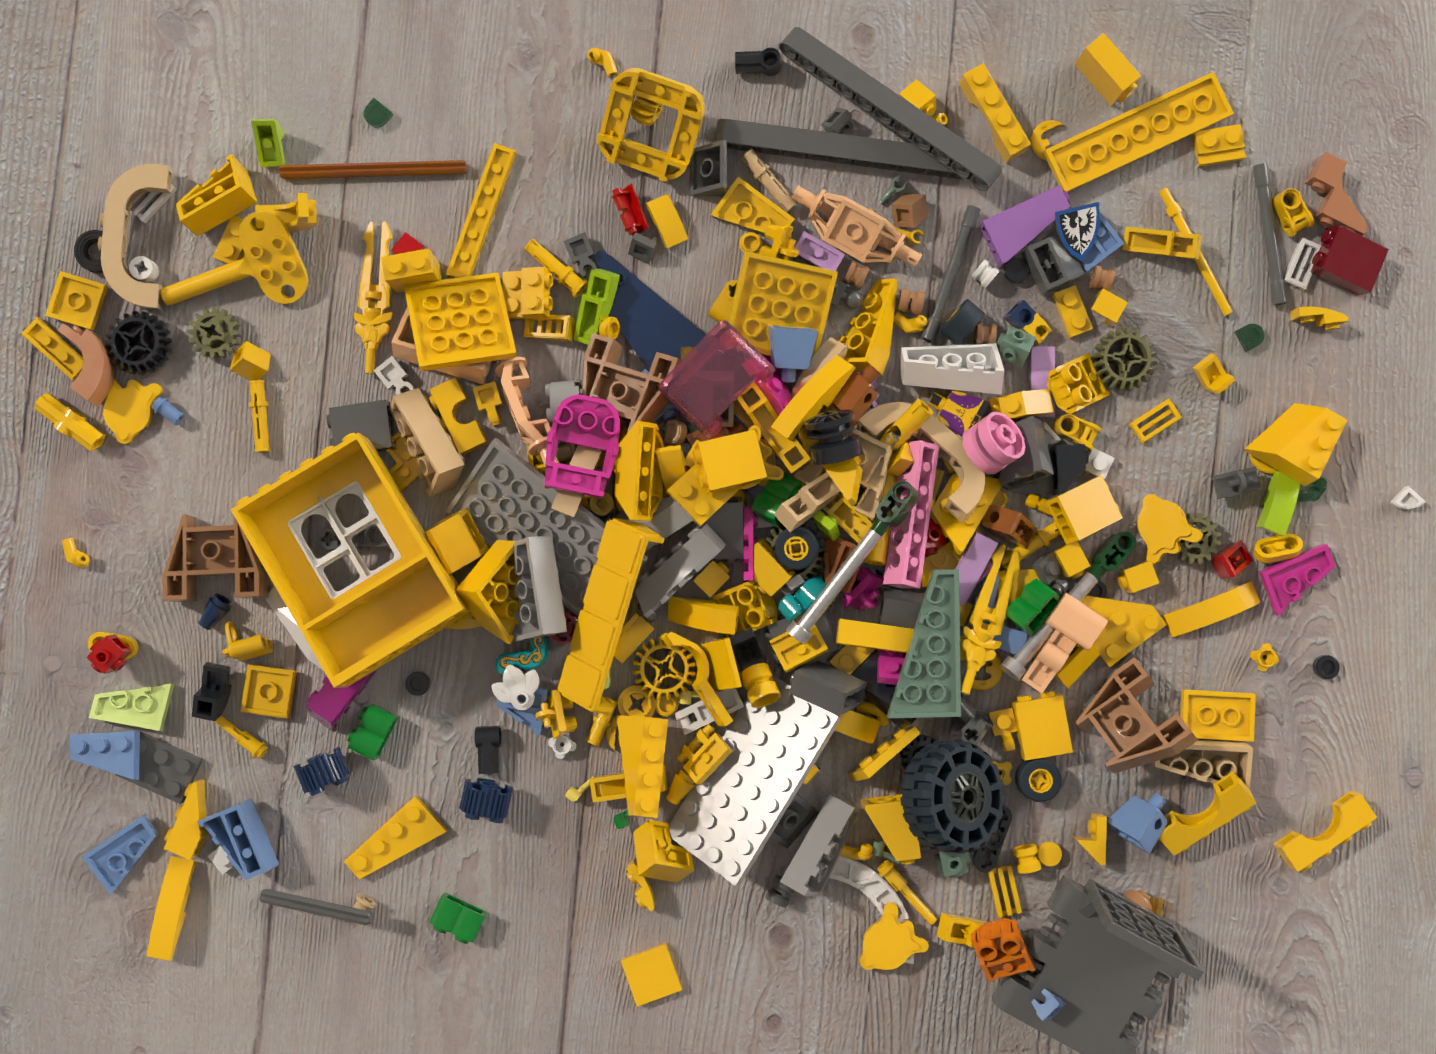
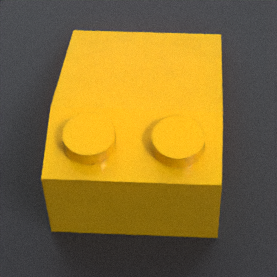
[701,636,742,691]

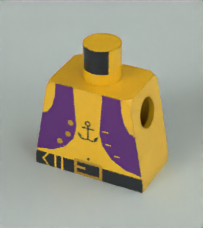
[928,390,990,437]

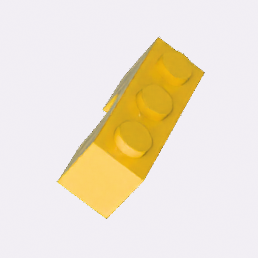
[429,377,489,456]

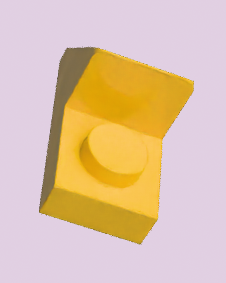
[1072,813,1107,866]

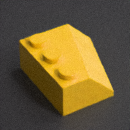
[1244,403,1347,486]
[456,540,519,644]

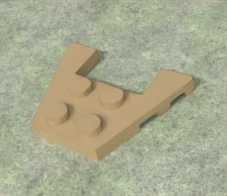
[794,429,892,522]

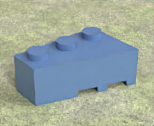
[197,798,279,880]

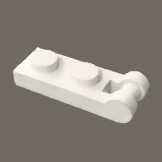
[674,688,744,735]

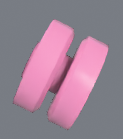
[963,412,1025,474]

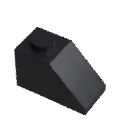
[1050,444,1089,495]

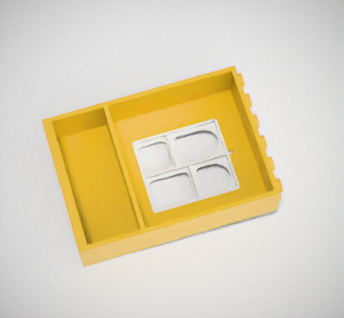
[230,433,470,688]

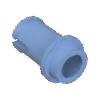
[152,397,185,426]

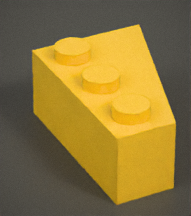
[176,154,257,237]

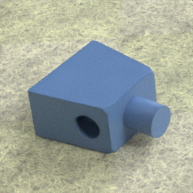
[768,326,818,382]
[1107,793,1167,854]

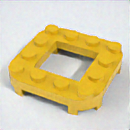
[597,68,705,182]

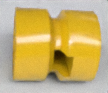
[740,663,781,708]

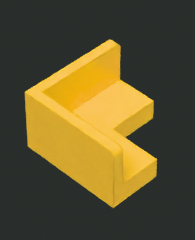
[633,819,694,883]

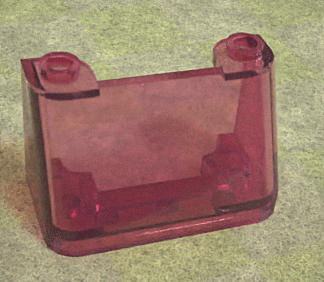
[659,320,775,439]

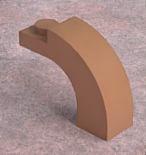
[57,323,115,406]

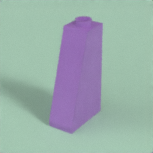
[979,185,1070,268]

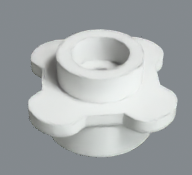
[548,733,577,759]

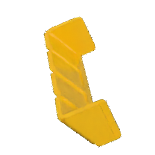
[558,518,664,713]

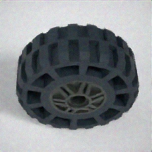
[900,741,1005,853]

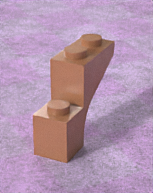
[1305,152,1368,236]

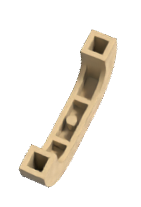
[98,164,173,311]
[856,402,985,524]

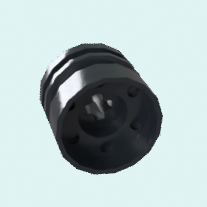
[804,409,863,465]

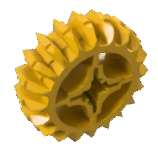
[632,636,697,701]

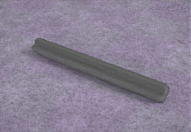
[259,889,373,925]

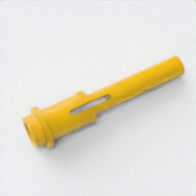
[213,715,268,759]
[877,860,937,925]

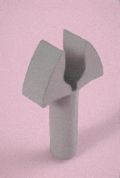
[780,574,813,596]

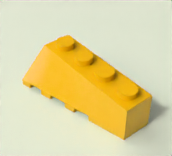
[616,715,668,818]

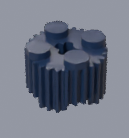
[293,747,350,796]
[459,778,513,823]

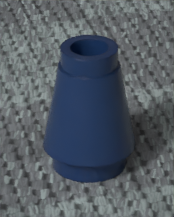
[198,594,232,630]

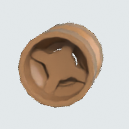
[897,288,925,315]

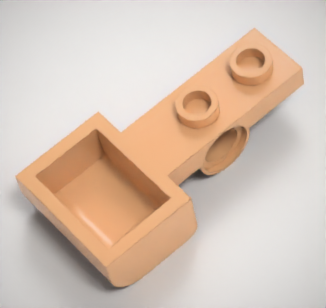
[1021,593,1108,693]

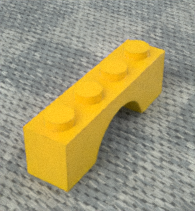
[959,63,1031,164]
[734,381,811,474]
[1159,771,1256,856]
[1273,790,1377,872]

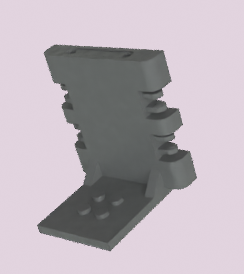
[992,875,1204,1054]

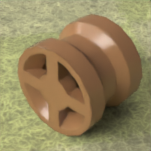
[843,260,870,289]
[1089,265,1115,291]
[974,323,997,344]

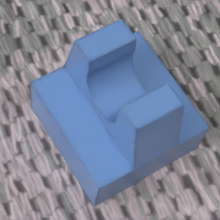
[1031,988,1066,1021]

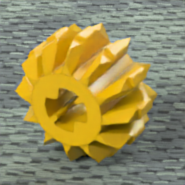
[631,96,664,126]

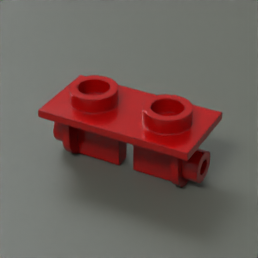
[612,184,649,237]

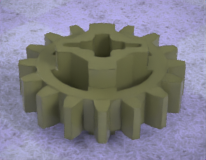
[187,307,242,360]
[1178,513,1222,564]

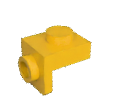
[1192,353,1235,394]

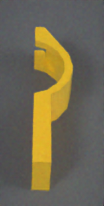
[660,632,733,726]

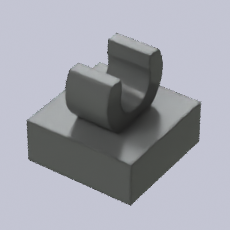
[821,108,853,134]
[628,231,657,264]

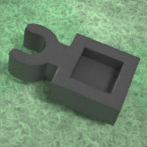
[563,232,597,278]

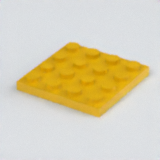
[723,251,838,358]
[404,272,516,371]

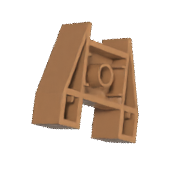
[582,333,687,433]
[162,514,268,602]
[1076,657,1198,774]

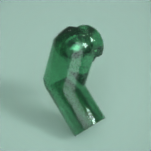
[1297,477,1327,502]

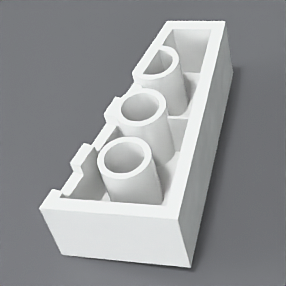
[900,343,1004,395]

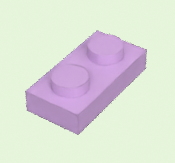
[795,231,845,271]

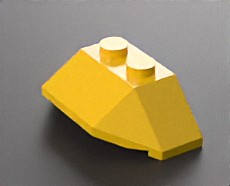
[614,421,664,521]

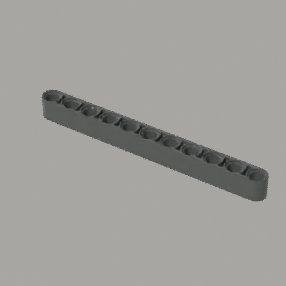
[779,27,1002,191]
[714,119,963,179]

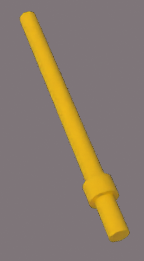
[1159,187,1233,316]

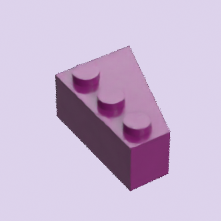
[307,670,377,732]

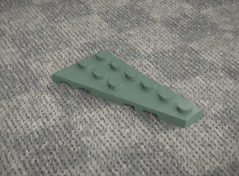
[887,569,961,718]

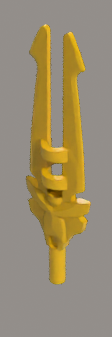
[354,221,393,374]
[961,545,1020,695]

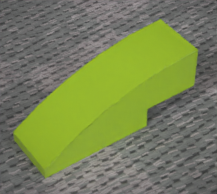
[573,268,620,345]
[1256,470,1300,536]

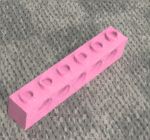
[883,440,939,589]

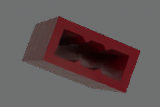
[1310,225,1389,296]

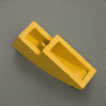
[1122,227,1203,260]
[667,596,739,635]
[589,765,669,803]
[936,912,988,948]

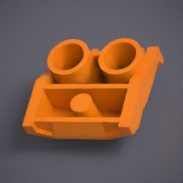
[971,918,1036,983]

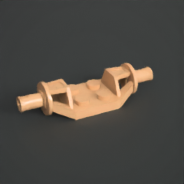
[791,185,922,268]
[495,357,560,469]

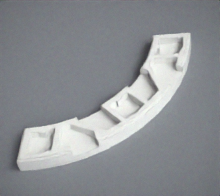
[829,856,914,964]

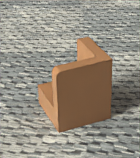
[891,193,928,228]

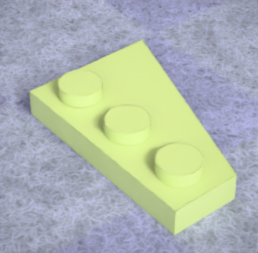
[89,684,174,731]

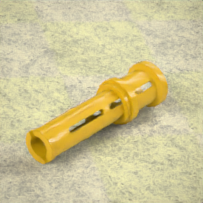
[524,239,589,298]

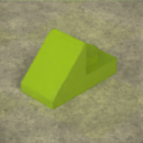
[251,119,285,167]

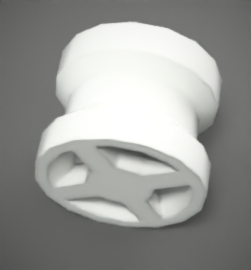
[129,256,159,283]
[971,259,1000,288]

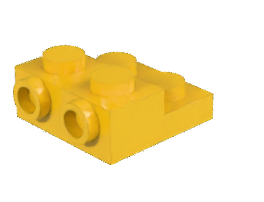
[502,267,553,320]

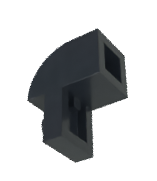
[730,628,767,670]
[192,662,232,721]

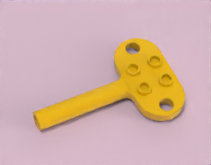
[161,210,309,306]

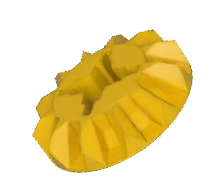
[618,685,656,717]

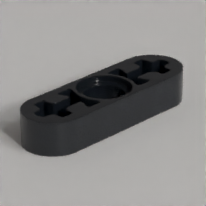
[973,805,1012,873]

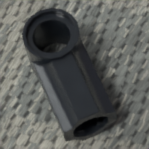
[735,47,782,76]
[475,726,502,774]

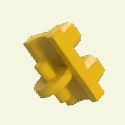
[759,224,800,261]
[535,690,577,739]

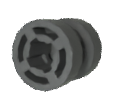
[765,875,794,908]

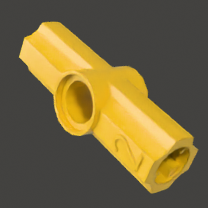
[34,392,106,452]

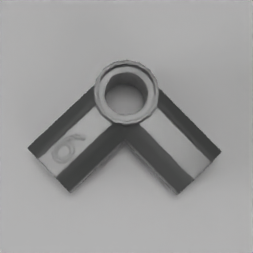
[954,693,994,745]

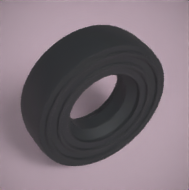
[74,230,103,273]

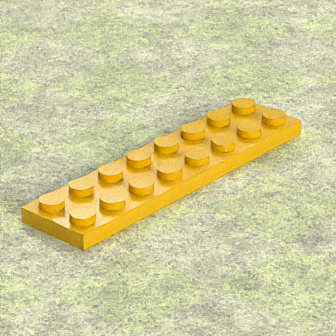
[1043,71,1234,192]

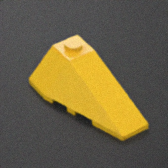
[838,278,898,376]

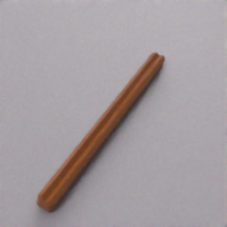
[279,160,467,179]

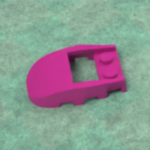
[544,395,620,499]

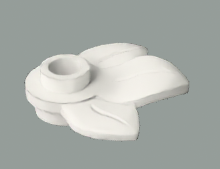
[491,664,540,710]

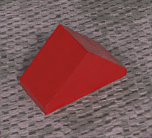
[1210,540,1253,578]

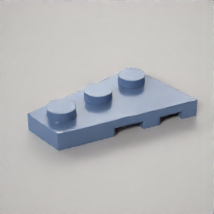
[69,731,140,780]
[82,814,159,895]

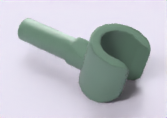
[879,175,908,205]
[871,840,901,865]

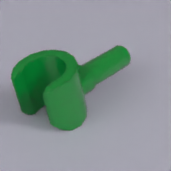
[614,810,629,829]

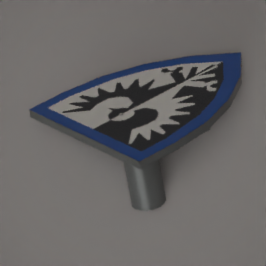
[1055,202,1100,261]

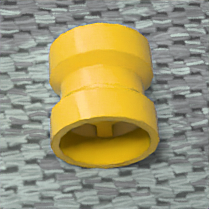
[590,492,615,517]
[1013,843,1042,874]

